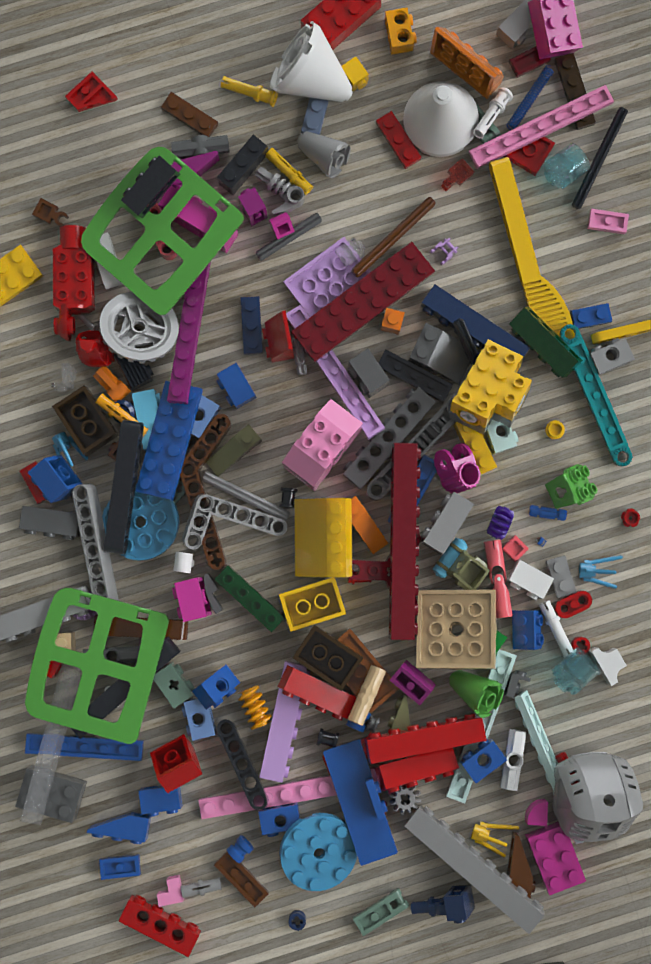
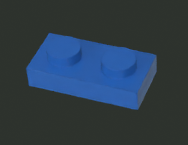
[570,303,612,329]
[99,854,141,880]

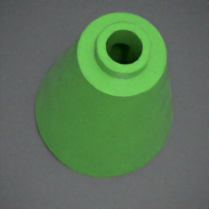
[449,670,504,718]

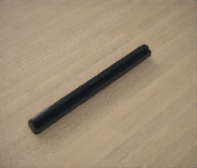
[572,107,628,209]

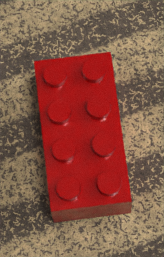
[301,0,381,50]

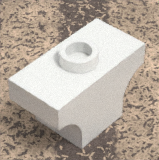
[589,647,627,686]

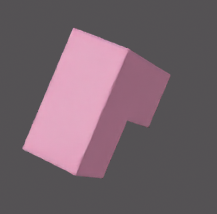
[157,875,184,907]

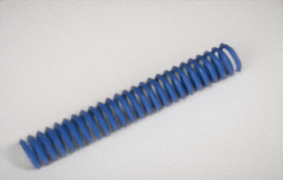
[506,65,554,130]

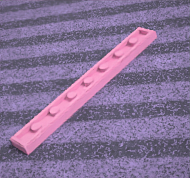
[469,85,614,169]

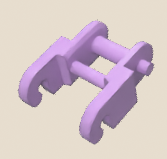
[430,238,458,265]

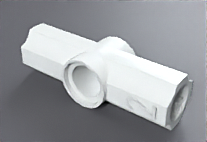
[500,729,527,791]

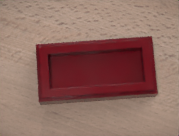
[509,46,551,78]

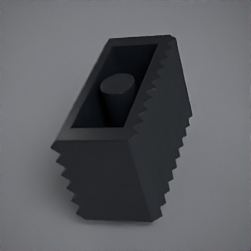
[114,347,154,391]

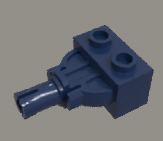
[411,884,475,924]

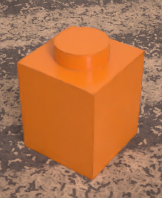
[381,308,405,335]

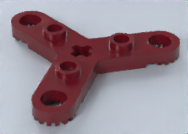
[347,534,421,604]

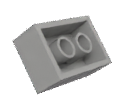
[420,492,474,555]

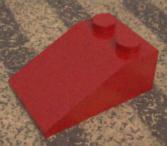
[262,310,294,363]

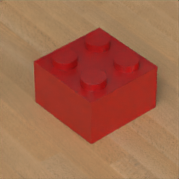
[150,734,202,793]

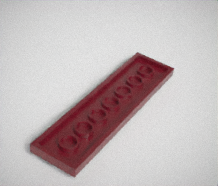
[291,242,435,363]

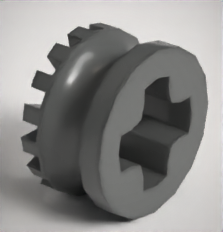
[365,714,380,733]

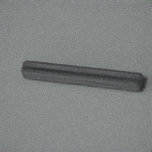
[256,213,322,261]

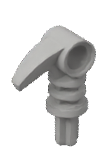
[255,167,304,216]

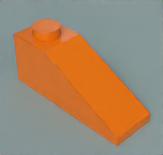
[351,496,389,554]

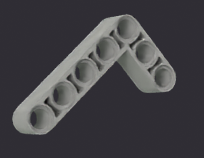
[182,494,287,550]

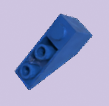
[87,812,151,844]

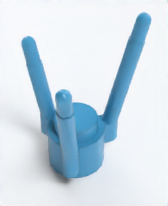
[52,432,88,467]
[579,555,623,589]

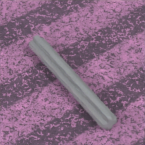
[202,472,290,521]

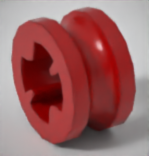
[571,637,590,654]

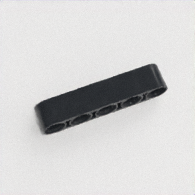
[217,719,269,810]

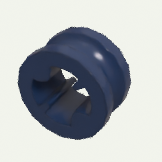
[288,910,306,931]

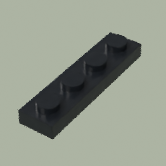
[379,350,453,403]

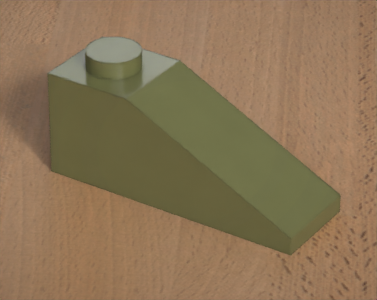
[206,424,262,477]

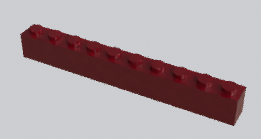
[389,443,421,640]

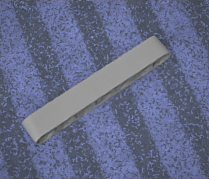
[72,483,119,614]

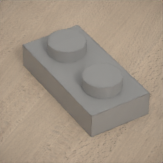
[546,555,576,598]

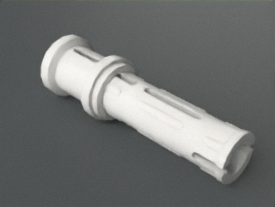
[473,87,513,138]

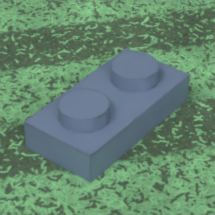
[301,98,328,135]

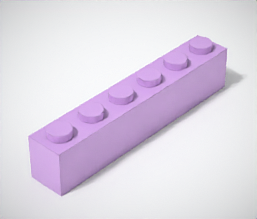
[259,660,311,783]

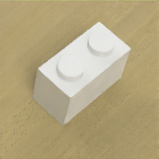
[507,560,554,600]

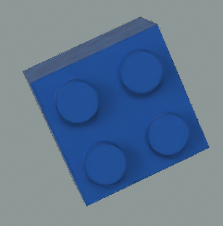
[28,455,83,503]

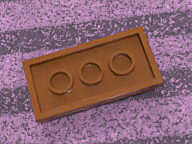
[338,628,399,713]

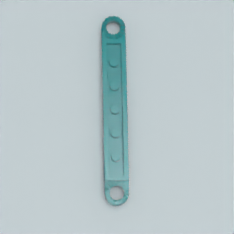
[560,324,633,467]

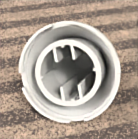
[270,21,353,102]
[403,81,479,157]

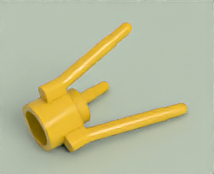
[471,822,519,858]

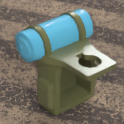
[432,538,490,590]

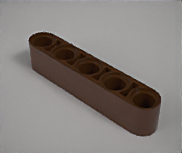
[93,615,188,640]

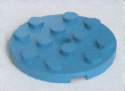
[102,484,179,560]
[279,813,357,891]

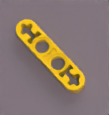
[591,320,651,344]

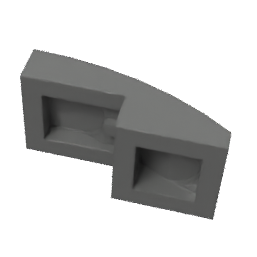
[204,573,224,614]

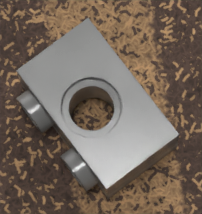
[590,338,635,375]

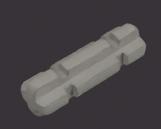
[291,338,307,375]

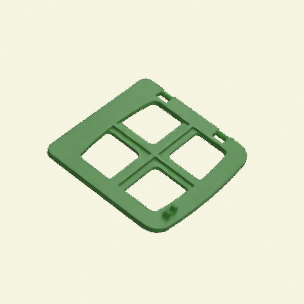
[81,147,244,315]
[25,588,169,744]

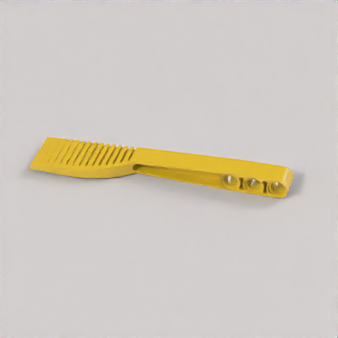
[489,157,575,339]

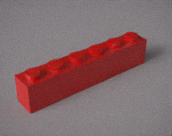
[364,713,487,764]

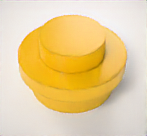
[545,420,565,440]

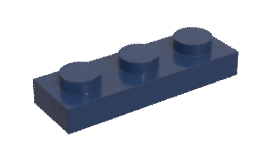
[240,296,263,355]

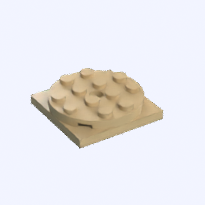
[416,590,497,670]

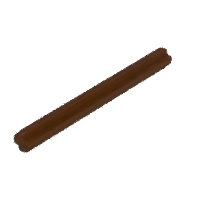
[351,197,436,278]

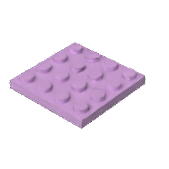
[283,237,371,317]

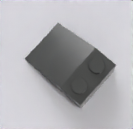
[408,323,470,385]

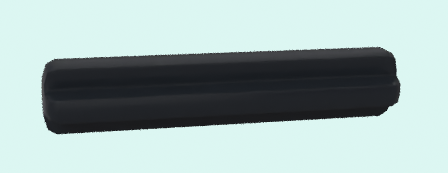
[453,318,479,366]

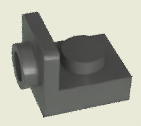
[504,670,531,698]

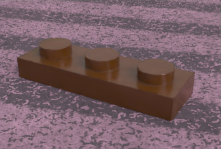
[161,92,218,137]
[214,851,269,908]

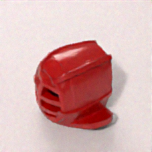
[76,330,115,367]

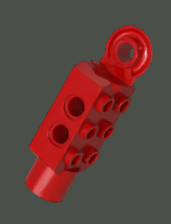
[53,225,95,342]

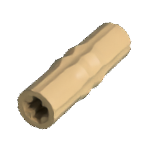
[348,665,386,726]

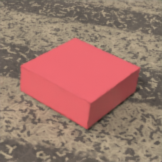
[502,535,529,562]

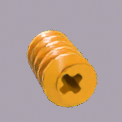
[238,685,272,730]

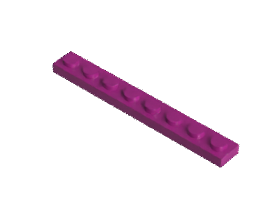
[167,262,211,404]

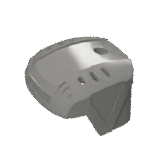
[552,752,643,842]

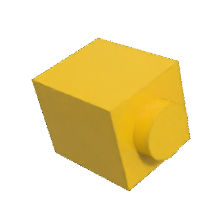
[341,56,369,91]

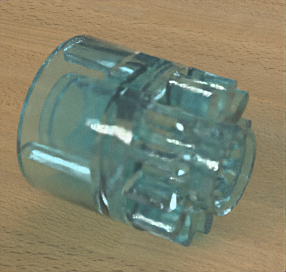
[544,143,590,189]
[552,647,600,695]

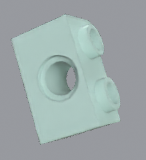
[485,420,518,455]

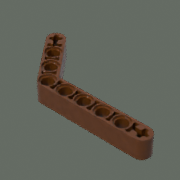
[180,414,231,570]

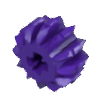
[487,506,514,540]

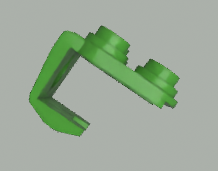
[545,464,597,509]

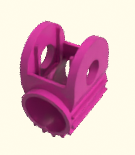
[434,443,481,494]

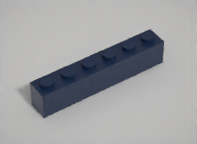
[421,284,530,357]

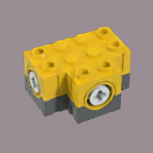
[449,339,532,435]

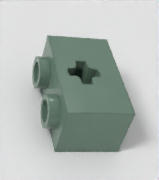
[154,662,195,709]

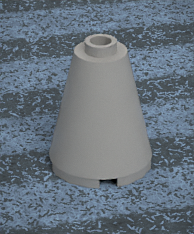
[297,131,351,178]

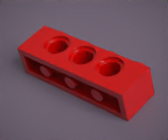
[118,895,201,958]

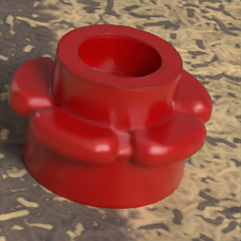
[621,508,640,527]

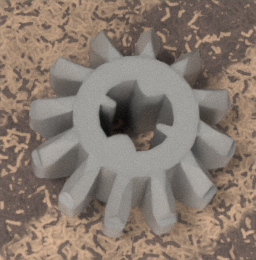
[388,785,421,815]

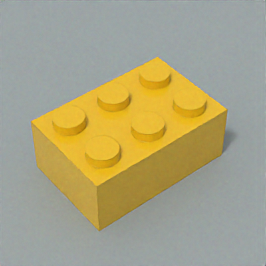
[279,577,346,632]

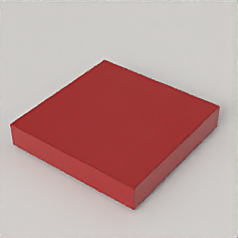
[504,137,555,176]

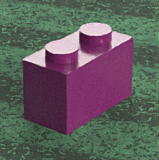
[238,187,268,227]
[390,660,436,705]

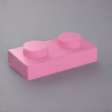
[587,209,629,235]

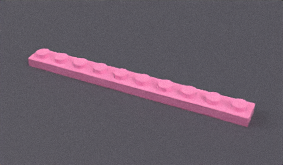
[198,767,380,819]

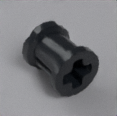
[279,488,298,508]
[316,728,339,748]

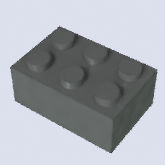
[15,765,87,823]

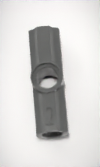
[171,135,230,159]
[83,646,140,664]

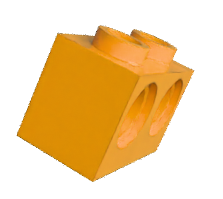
[384,7,417,55]

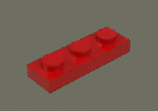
[376,111,422,169]

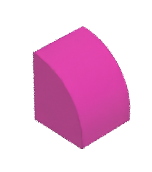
[269,212,295,239]
[525,799,548,826]

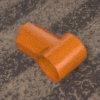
[93,367,132,401]

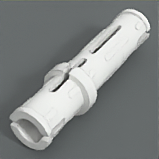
[538,600,575,658]

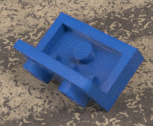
[512,610,544,650]

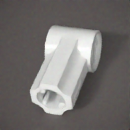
[173,552,195,573]

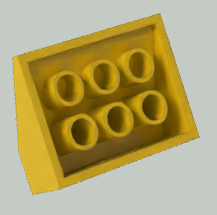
[294,498,352,577]

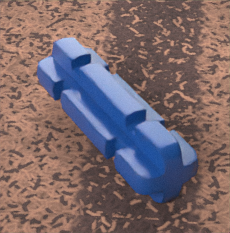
[529,505,567,521]

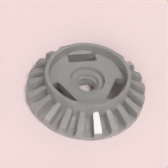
[99,292,179,363]

